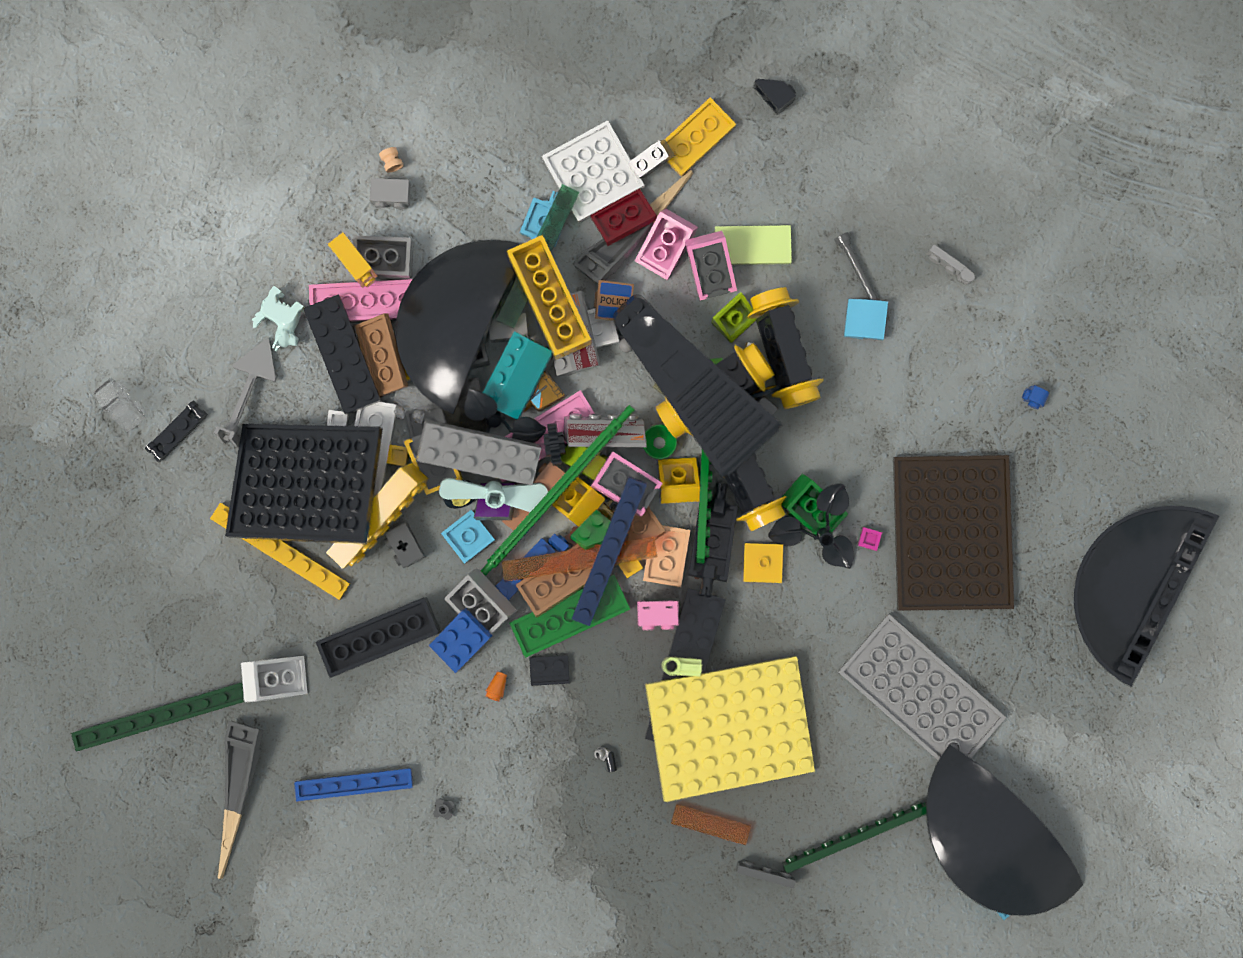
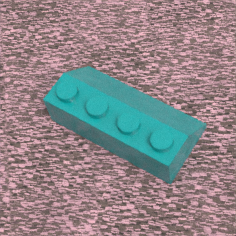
[483,331,553,419]

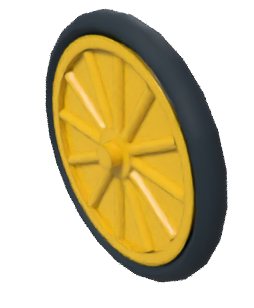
[750,385,781,398]

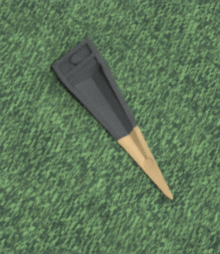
[573,170,693,284]
[218,721,264,879]

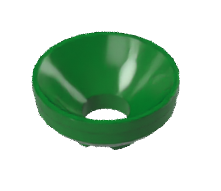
[643,424,677,459]

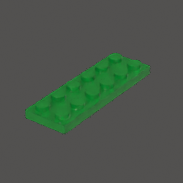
[509,575,630,658]

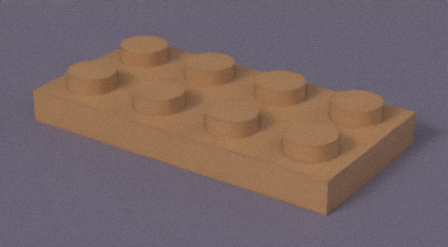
[355,313,408,398]

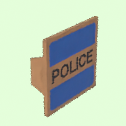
[594,280,634,320]

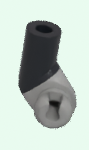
[594,747,617,772]

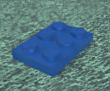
[429,608,493,673]

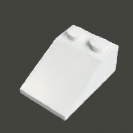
[241,656,308,702]

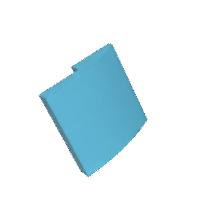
[844,299,888,340]

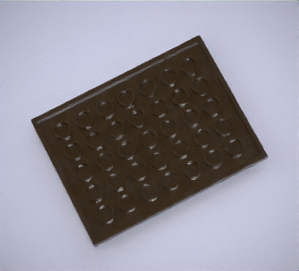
[893,455,1014,611]

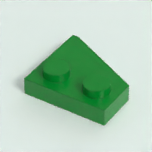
[571,509,610,550]

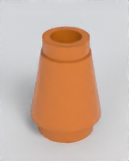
[485,672,507,702]

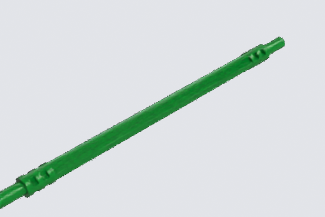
[481,405,635,576]

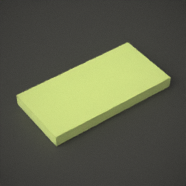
[715,225,792,265]

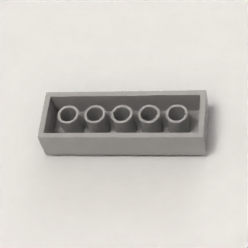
[417,419,541,485]

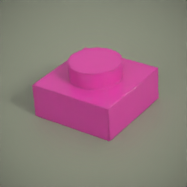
[857,527,882,551]

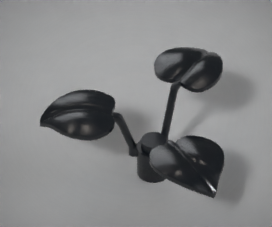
[464,389,546,443]
[768,483,854,569]

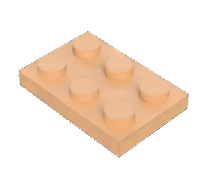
[643,525,690,587]

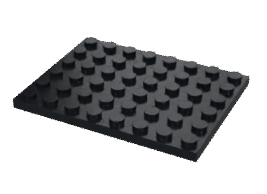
[225,424,383,544]

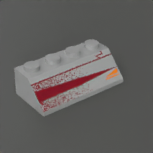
[550,291,600,376]
[564,413,646,447]

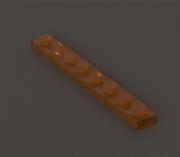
[502,537,658,582]

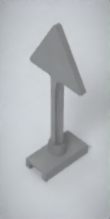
[214,338,276,449]

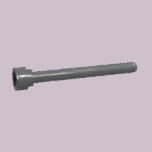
[834,232,879,301]

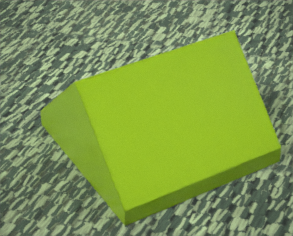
[711,292,757,343]

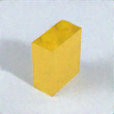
[328,232,378,288]

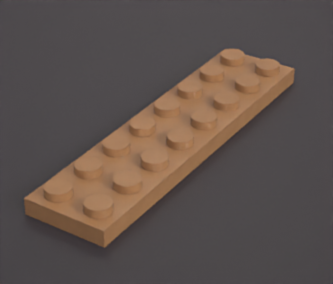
[516,506,666,618]

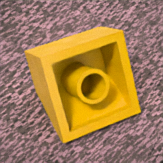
[658,457,700,504]
[552,477,605,527]

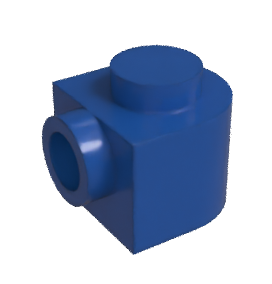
[1022,385,1050,410]

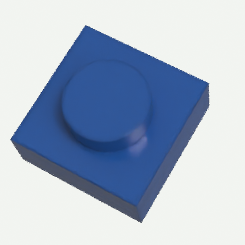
[548,533,569,555]

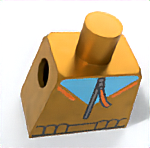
[524,371,565,413]

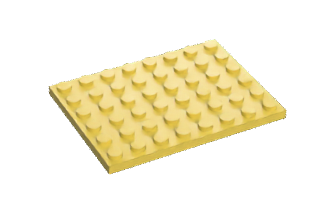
[645,656,815,802]

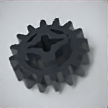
[544,423,566,466]

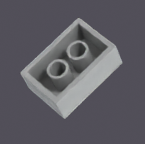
[353,235,414,280]
[444,568,517,634]

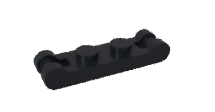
[145,401,208,463]

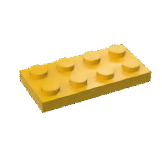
[665,97,736,177]

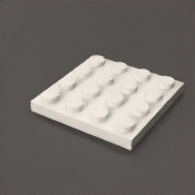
[542,120,645,223]

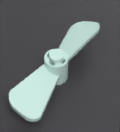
[439,478,548,512]

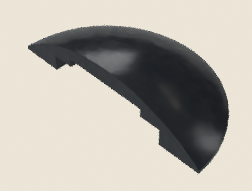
[396,240,521,414]
[1074,506,1219,688]
[926,745,1083,916]

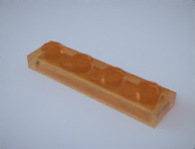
[671,804,751,845]

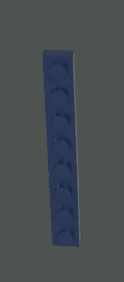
[572,476,647,626]

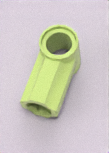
[661,657,702,676]

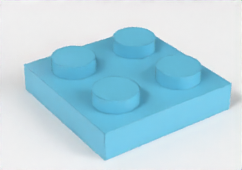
[441,510,495,564]

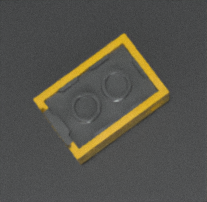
[404,434,463,495]

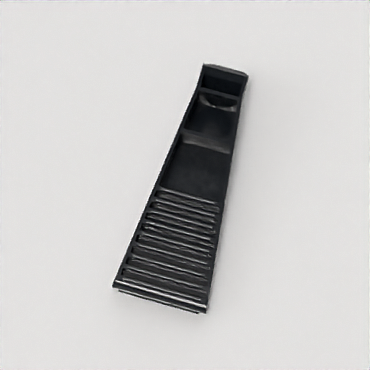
[613,294,783,479]

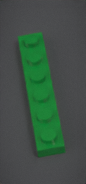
[697,450,712,563]

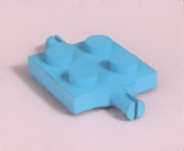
[520,191,569,247]

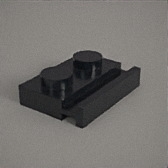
[529,655,570,686]

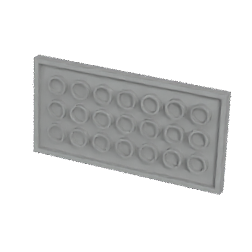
[838,614,1006,761]

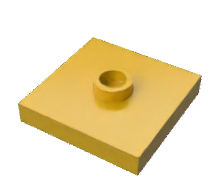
[743,543,783,583]

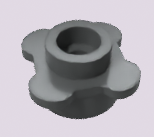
[433,798,454,820]

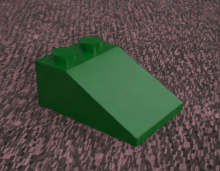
[781,473,848,534]

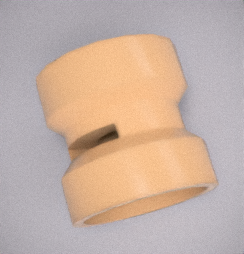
[379,147,404,173]

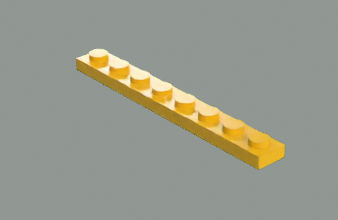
[210,503,351,600]

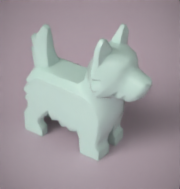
[252,286,305,351]

